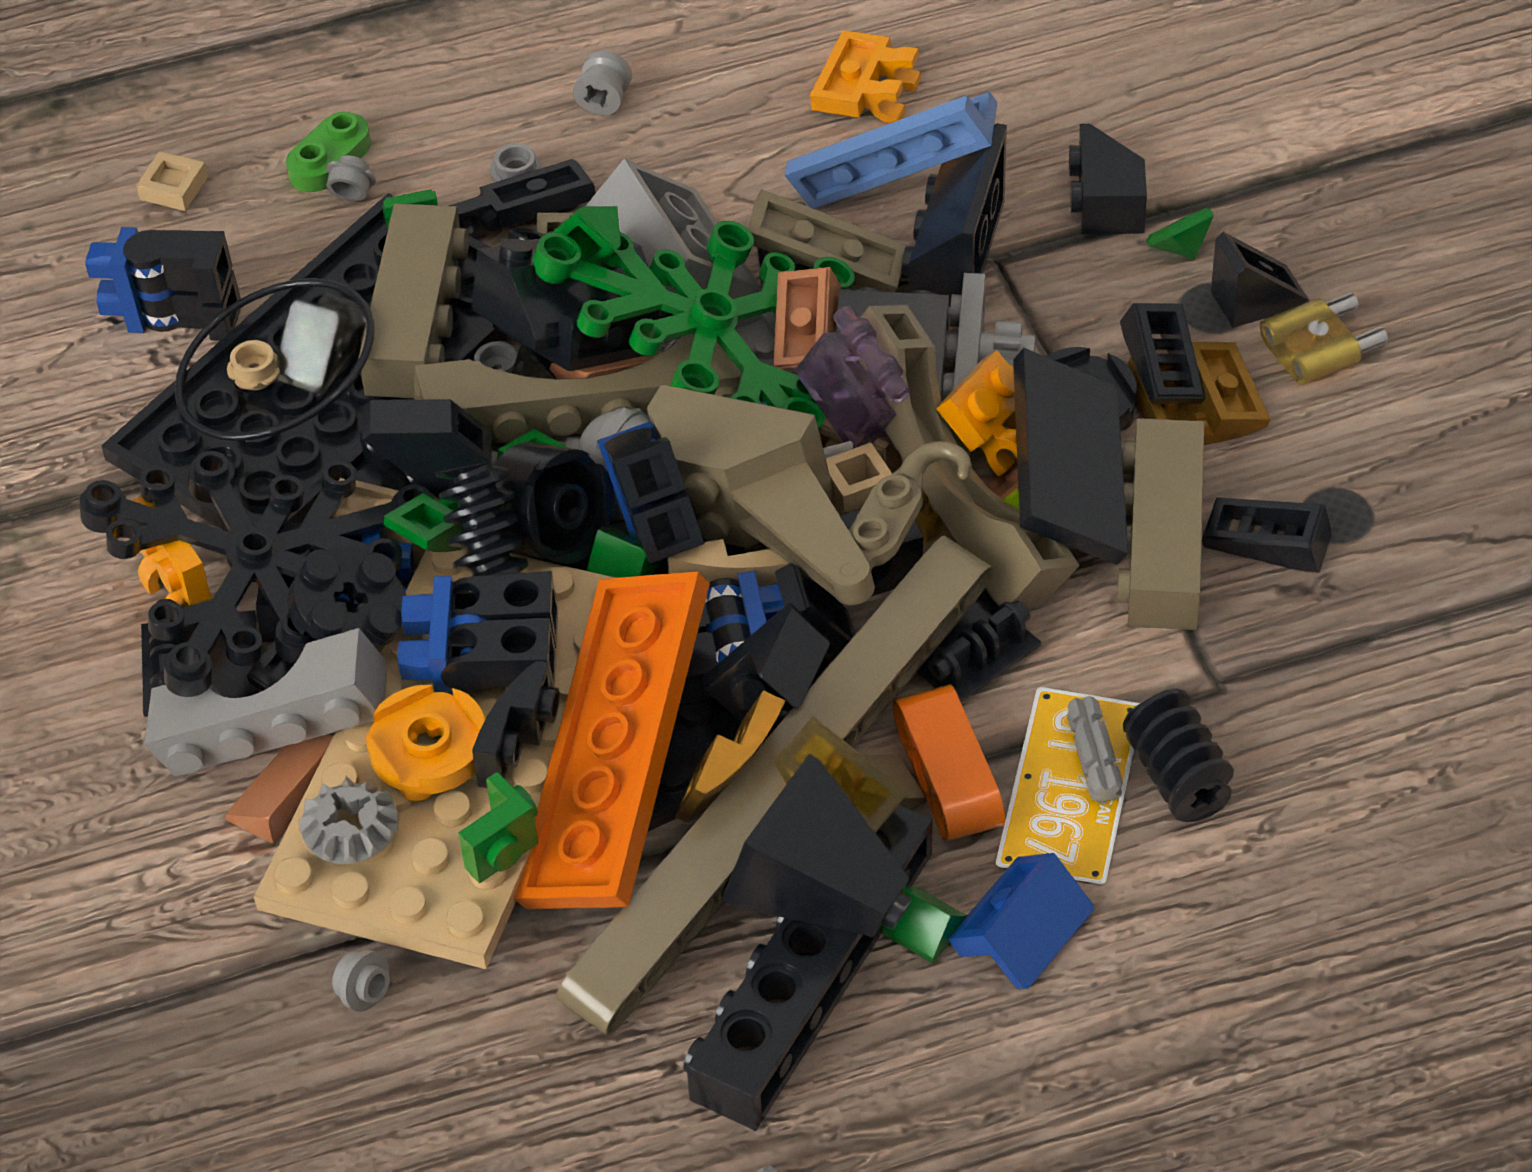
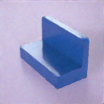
[947,853,1094,989]

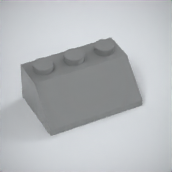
[587,159,761,315]

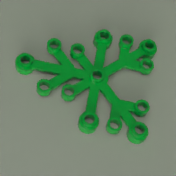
[533,221,855,432]

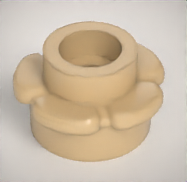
[227,340,281,390]

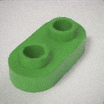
[286,112,371,192]

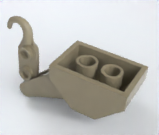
[647,384,972,605]

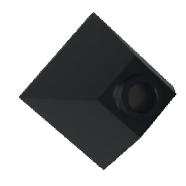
[722,754,912,937]

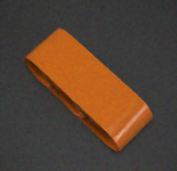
[892,684,1005,842]

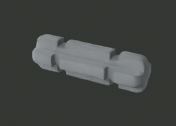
[1067,696,1123,803]

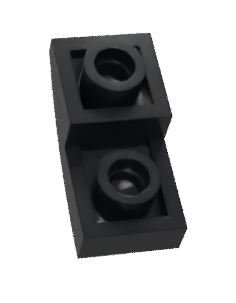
[472,661,560,788]

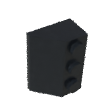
[901,123,1007,307]
[472,231,667,351]

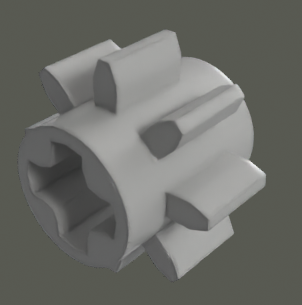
[978,321,1036,366]

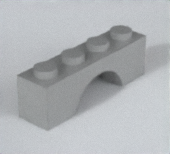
[144,628,387,777]

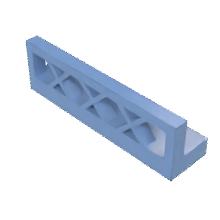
[785,92,997,209]

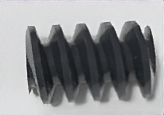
[435,462,529,577]
[1123,688,1234,822]

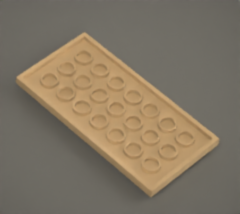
[254,548,615,969]

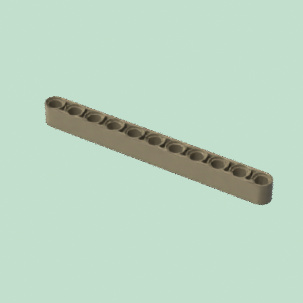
[556,535,993,1036]

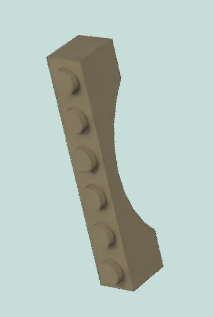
[833,305,1080,610]
[414,330,741,444]

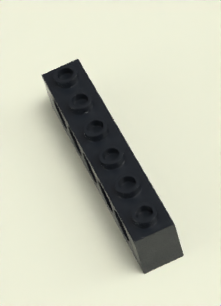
[683,792,933,1131]

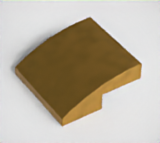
[1127,342,1271,445]
[675,691,785,822]

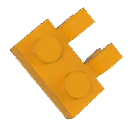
[810,30,921,123]
[936,350,1017,477]
[132,496,211,608]

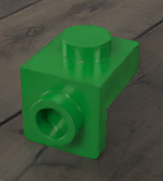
[458,772,538,884]

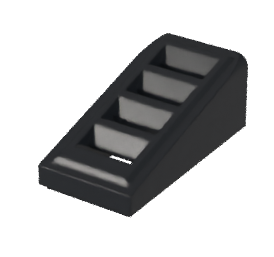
[1120,303,1205,404]
[1202,497,1332,573]

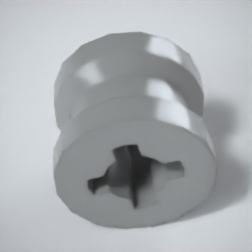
[573,50,632,116]

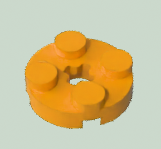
[366,685,485,801]

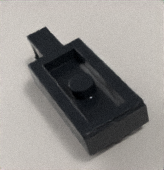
[448,159,596,239]

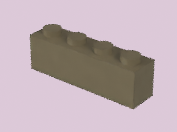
[358,204,469,398]
[1117,418,1204,630]

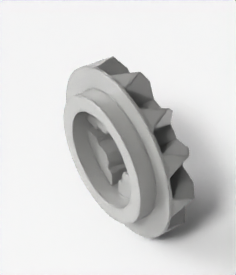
[299,776,399,864]

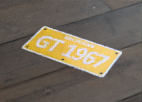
[996,687,1140,885]

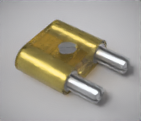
[1259,292,1388,385]

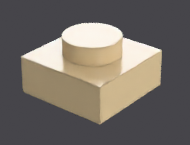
[136,151,208,211]

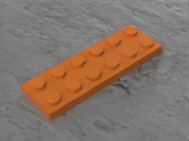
[514,571,710,909]

